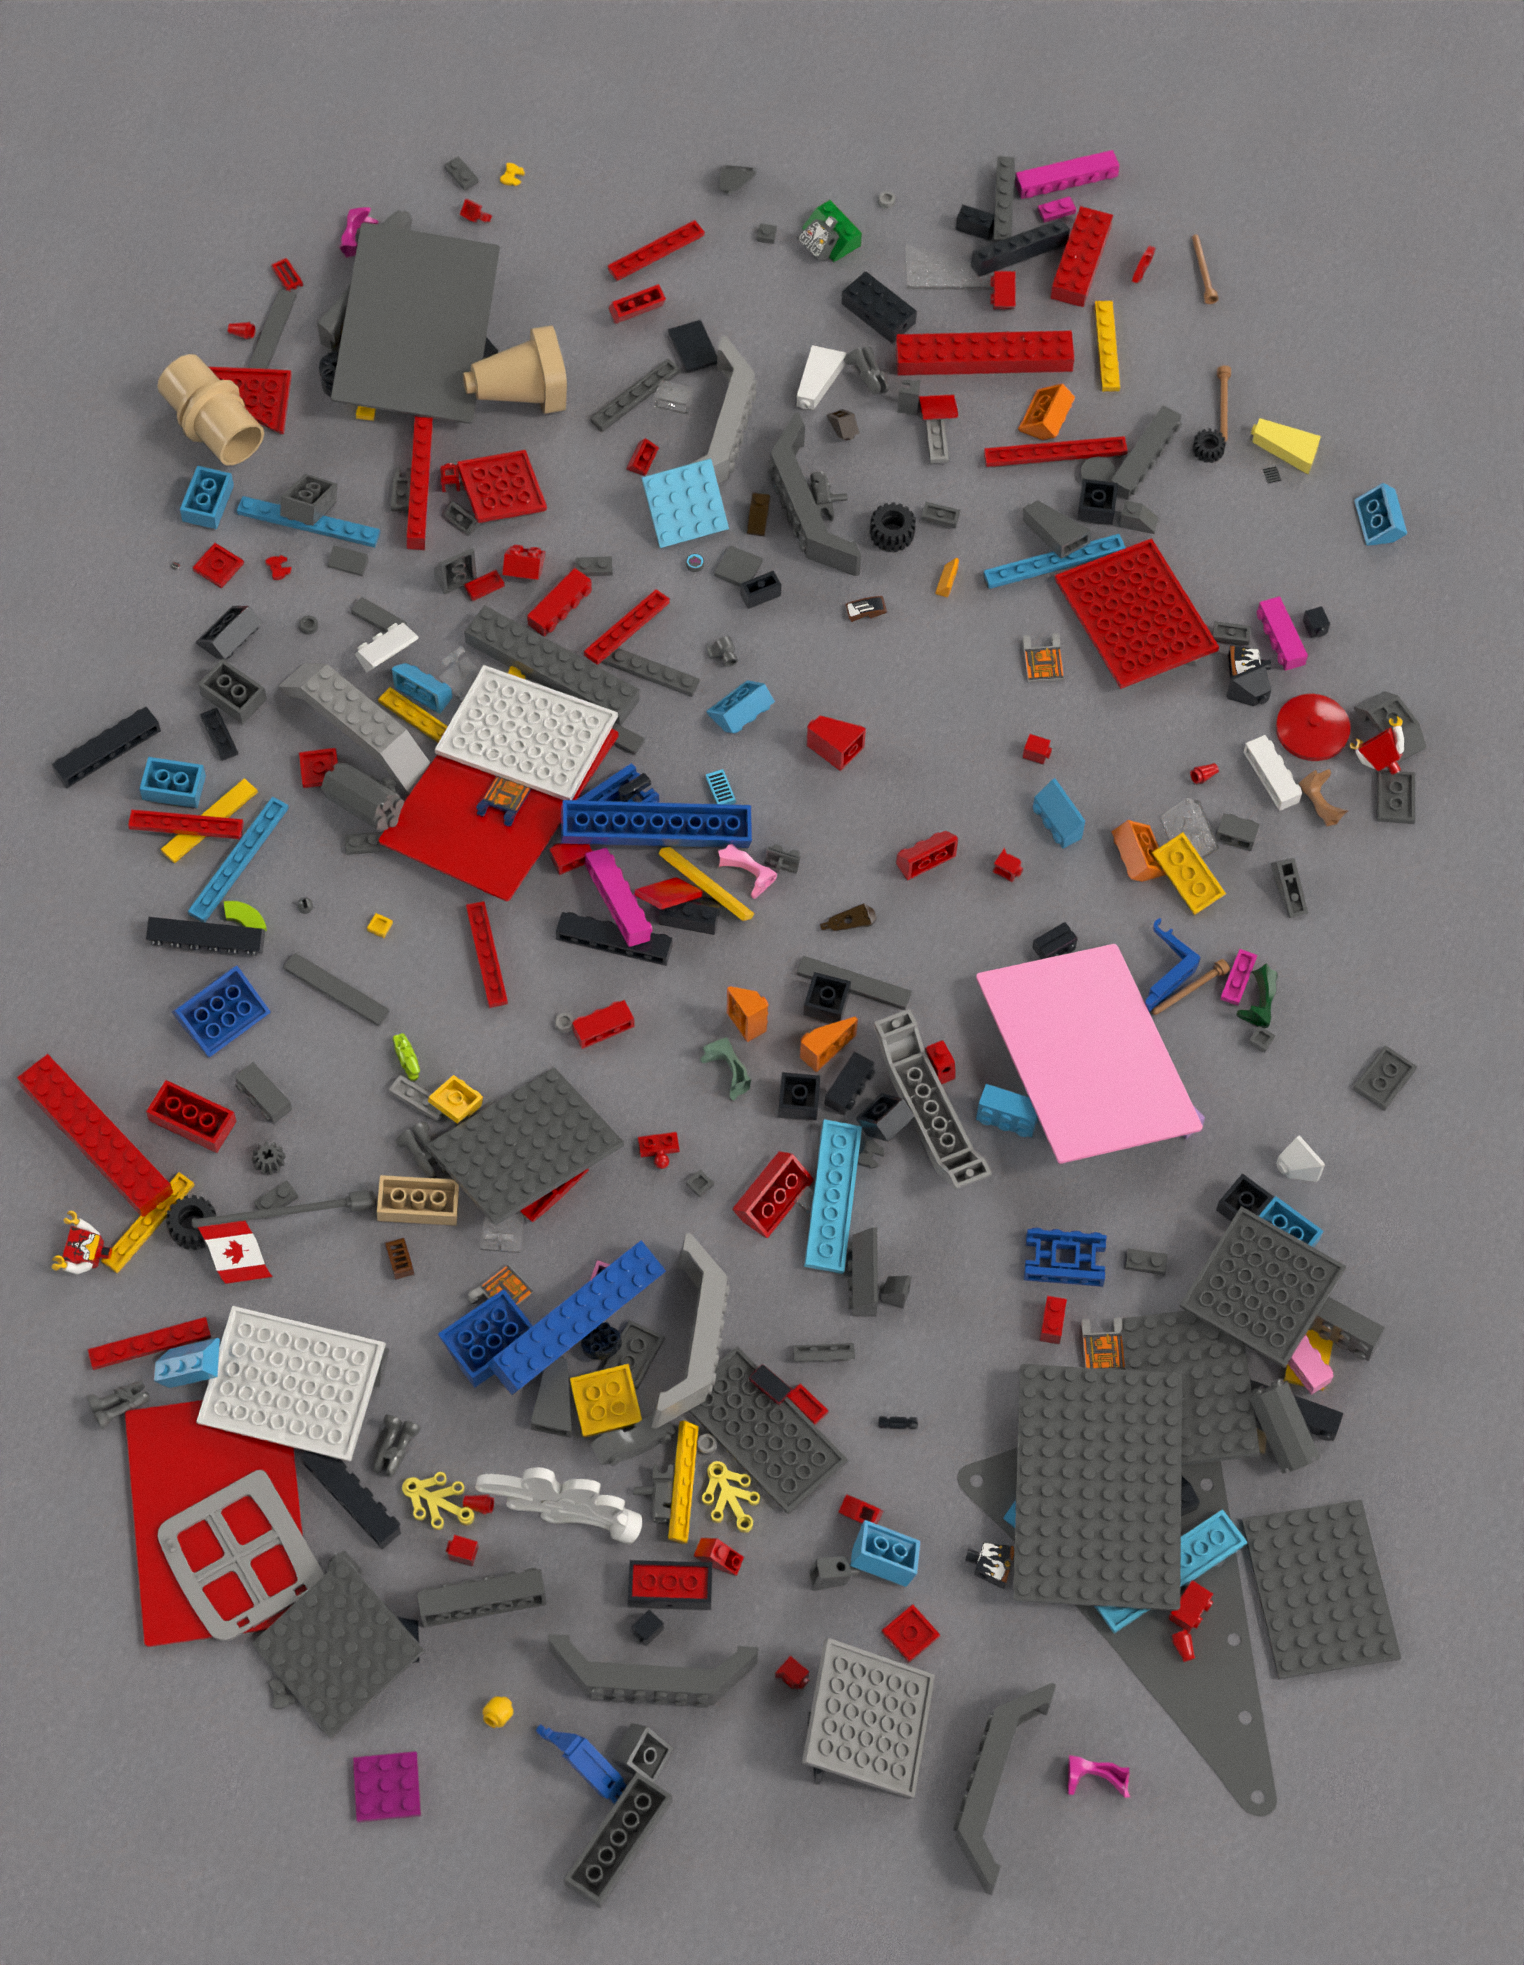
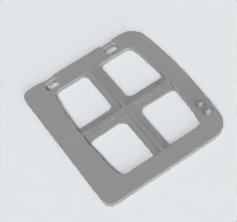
[158,1470,325,1641]

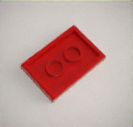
[635,877,703,909]

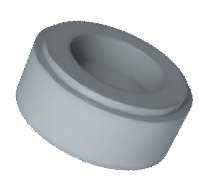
[878,191,896,209]
[555,1013,574,1033]
[697,1434,717,1455]

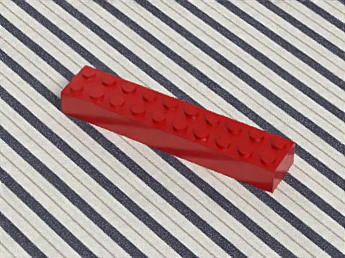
[896,330,1075,376]
[17,1054,174,1217]

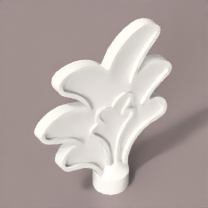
[475,1467,642,1545]

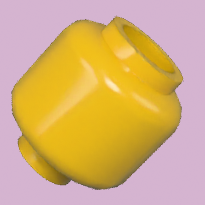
[482,1696,514,1728]

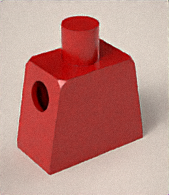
[924,1040,956,1085]

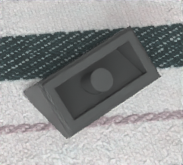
[442,500,482,535]
[328,546,368,576]

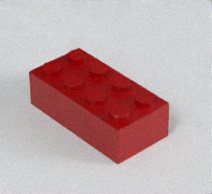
[146,1080,237,1153]

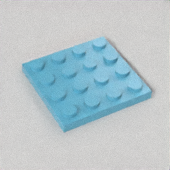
[641,458,729,548]

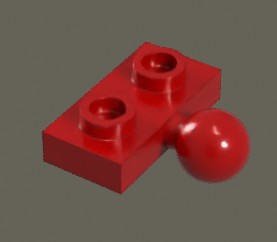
[638,1132,680,1169]

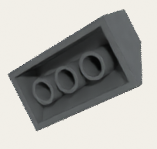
[848,1227,878,1317]

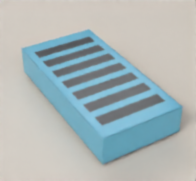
[706,769,736,805]

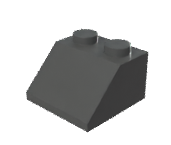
[611,1723,673,1783]

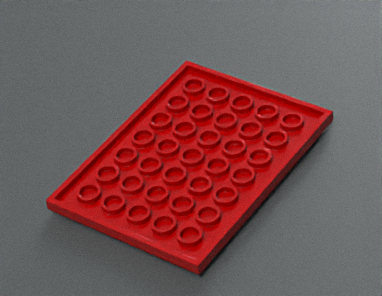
[1055,538,1219,689]

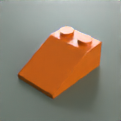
[800,1016,858,1073]

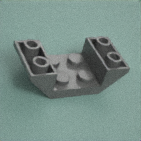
[1354,691,1427,763]

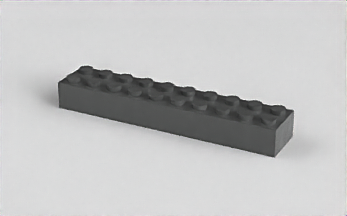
[464,605,640,726]

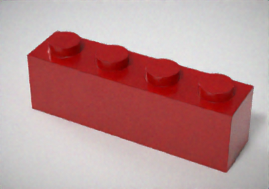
[527,568,592,637]

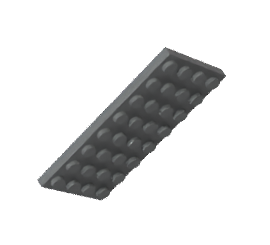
[688,1346,848,1514]

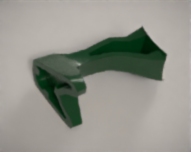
[1236,963,1278,1029]

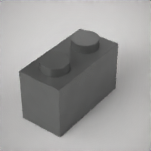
[1215,813,1260,851]

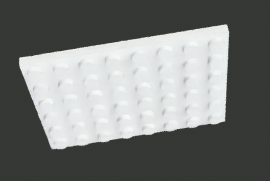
[435,665,618,800]
[197,1306,386,1462]

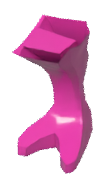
[339,207,379,258]
[1068,1755,1130,1798]

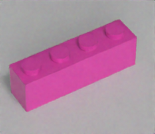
[1256,596,1308,671]

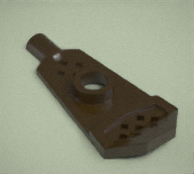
[820,903,877,931]

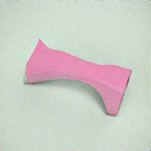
[718,844,777,899]

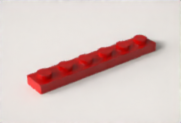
[608,220,704,281]
[584,589,670,665]
[128,809,244,839]
[466,901,508,1008]
[88,1317,211,1370]

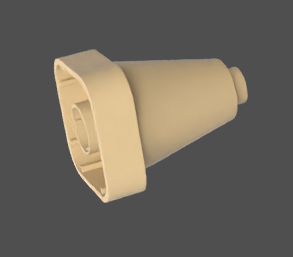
[463,325,567,414]

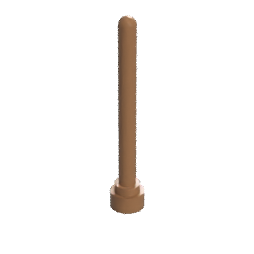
[1192,234,1219,304]
[1217,366,1231,441]
[1152,959,1230,1015]

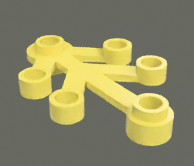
[702,1461,760,1533]
[402,1472,474,1530]

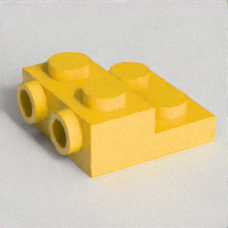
[428,1075,483,1124]

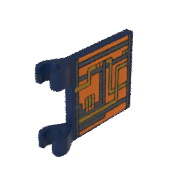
[476,776,532,826]

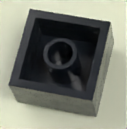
[1077,478,1118,525]
[803,972,851,1023]
[778,1072,821,1120]
[855,1093,914,1142]
[1216,1173,1274,1222]

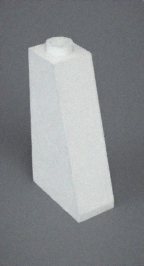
[796,345,846,410]

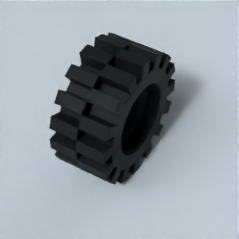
[1192,428,1226,463]

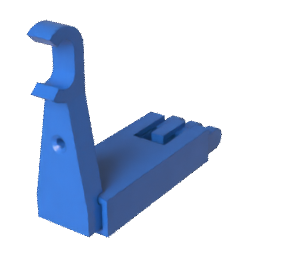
[1145,918,1201,1012]
[535,1724,627,1805]

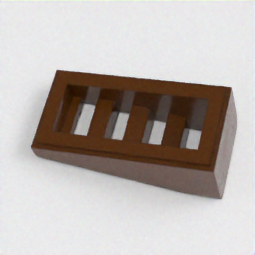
[385,1238,415,1280]

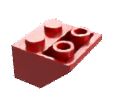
[502,544,546,580]

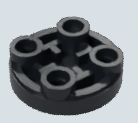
[581,1322,622,1360]

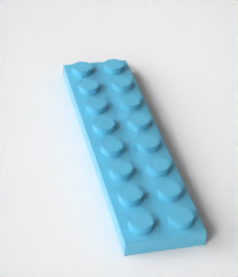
[804,1119,862,1274]
[1094,1509,1247,1633]

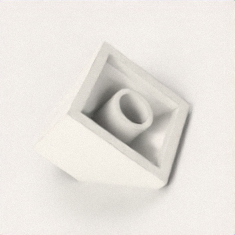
[1276,1135,1325,1182]

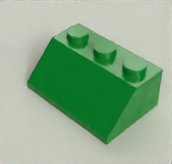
[802,200,862,262]

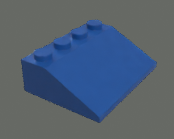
[171,966,271,1058]
[438,1289,533,1388]

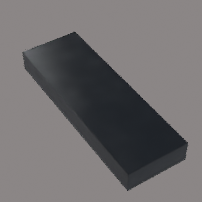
[200,708,238,761]

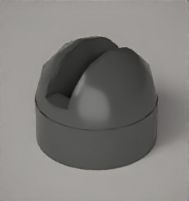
[297,897,313,914]

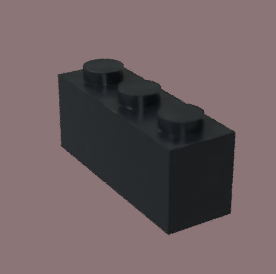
[824,1051,876,1115]

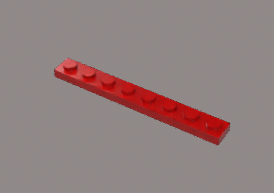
[984,436,1128,467]

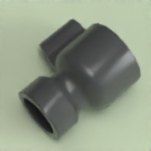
[706,636,738,667]

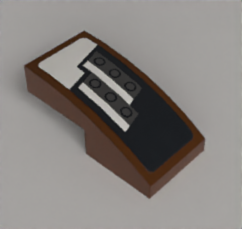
[845,596,887,622]

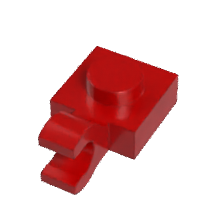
[459,199,492,222]

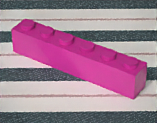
[1015,150,1120,199]
[585,848,653,947]

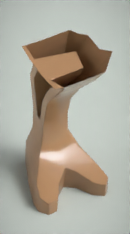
[1299,769,1348,827]

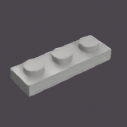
[926,419,949,464]
[389,1075,444,1122]

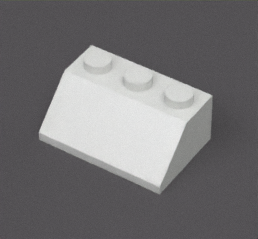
[354,623,418,673]

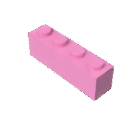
[1288,1335,1334,1395]

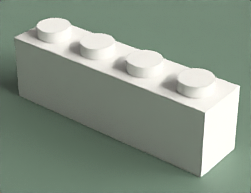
[1244,735,1302,811]

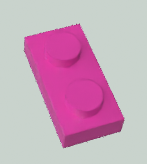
[1038,196,1076,223]

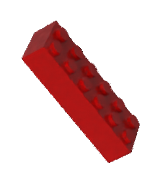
[1050,206,1113,308]

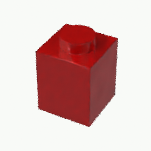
[1023,734,1053,765]
[446,1535,479,1567]

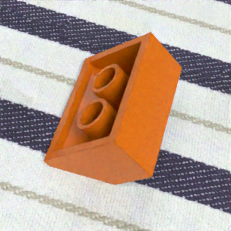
[1018,383,1075,440]
[1112,820,1166,882]
[727,986,769,1042]

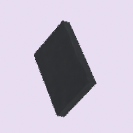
[668,319,718,374]

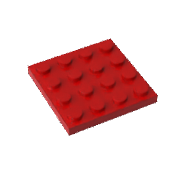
[457,450,547,523]

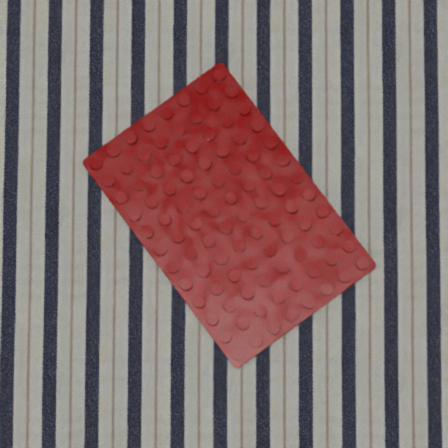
[379,729,619,902]
[125,1400,307,1647]

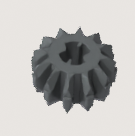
[252,1141,286,1175]

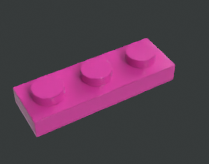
[1220,949,1258,1006]

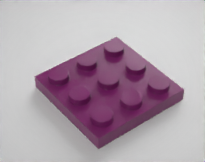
[353,1751,421,1823]

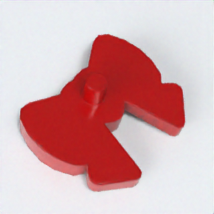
[265,555,292,580]

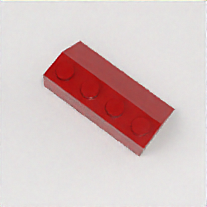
[732,1151,814,1238]

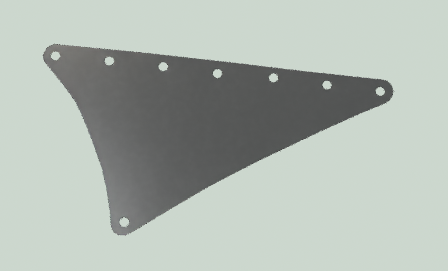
[958,1447,1277,1816]

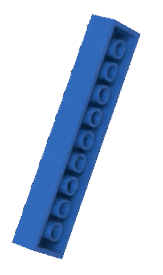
[561,800,752,848]
[486,1240,666,1395]

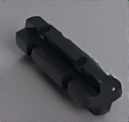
[878,1416,918,1429]

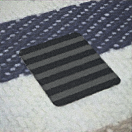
[1263,467,1281,484]

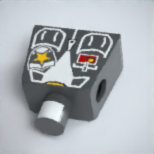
[797,216,839,261]

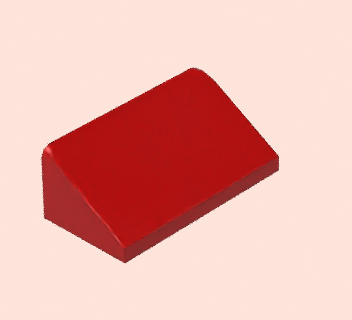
[626,438,659,476]

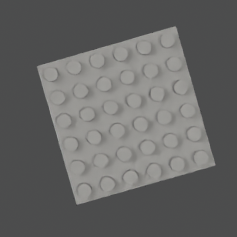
[802,1638,935,1799]

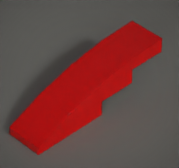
[520,1169,589,1223]

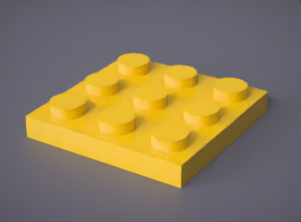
[570,1364,642,1438]

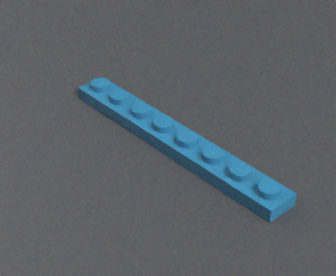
[237,496,380,548]
[983,534,1125,589]
[188,796,289,922]

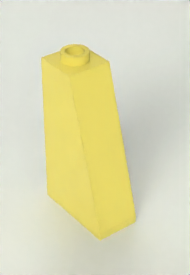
[1251,418,1321,474]

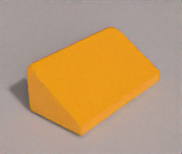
[935,558,959,597]

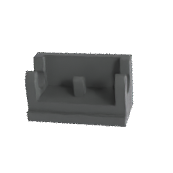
[897,380,921,415]

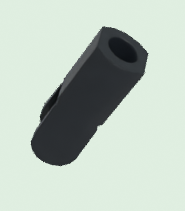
[619,773,651,801]

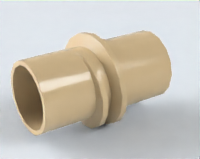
[157,354,264,465]

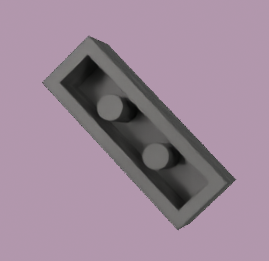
[235,1062,292,1123]

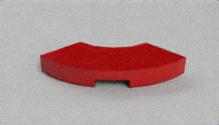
[1132,246,1156,283]

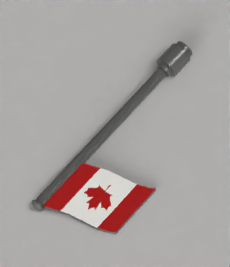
[192,1189,375,1284]

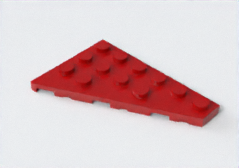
[208,366,292,434]

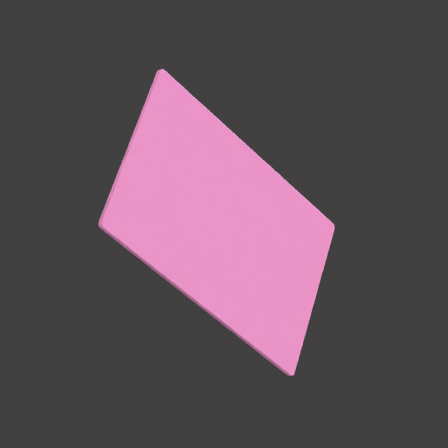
[976,944,1203,1164]

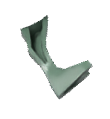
[700,1037,751,1101]

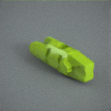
[392,1033,420,1081]

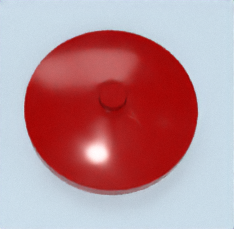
[1276,694,1351,761]

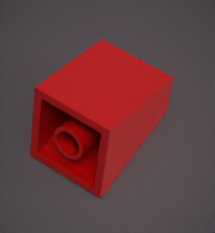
[806,715,866,771]

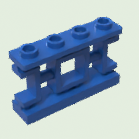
[577,763,659,803]
[1024,1228,1107,1287]

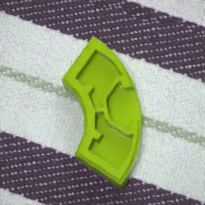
[223,901,267,931]

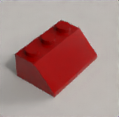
[896,830,958,881]

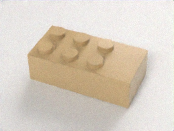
[377,1175,459,1226]

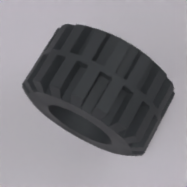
[870,502,916,552]
[166,1195,217,1250]

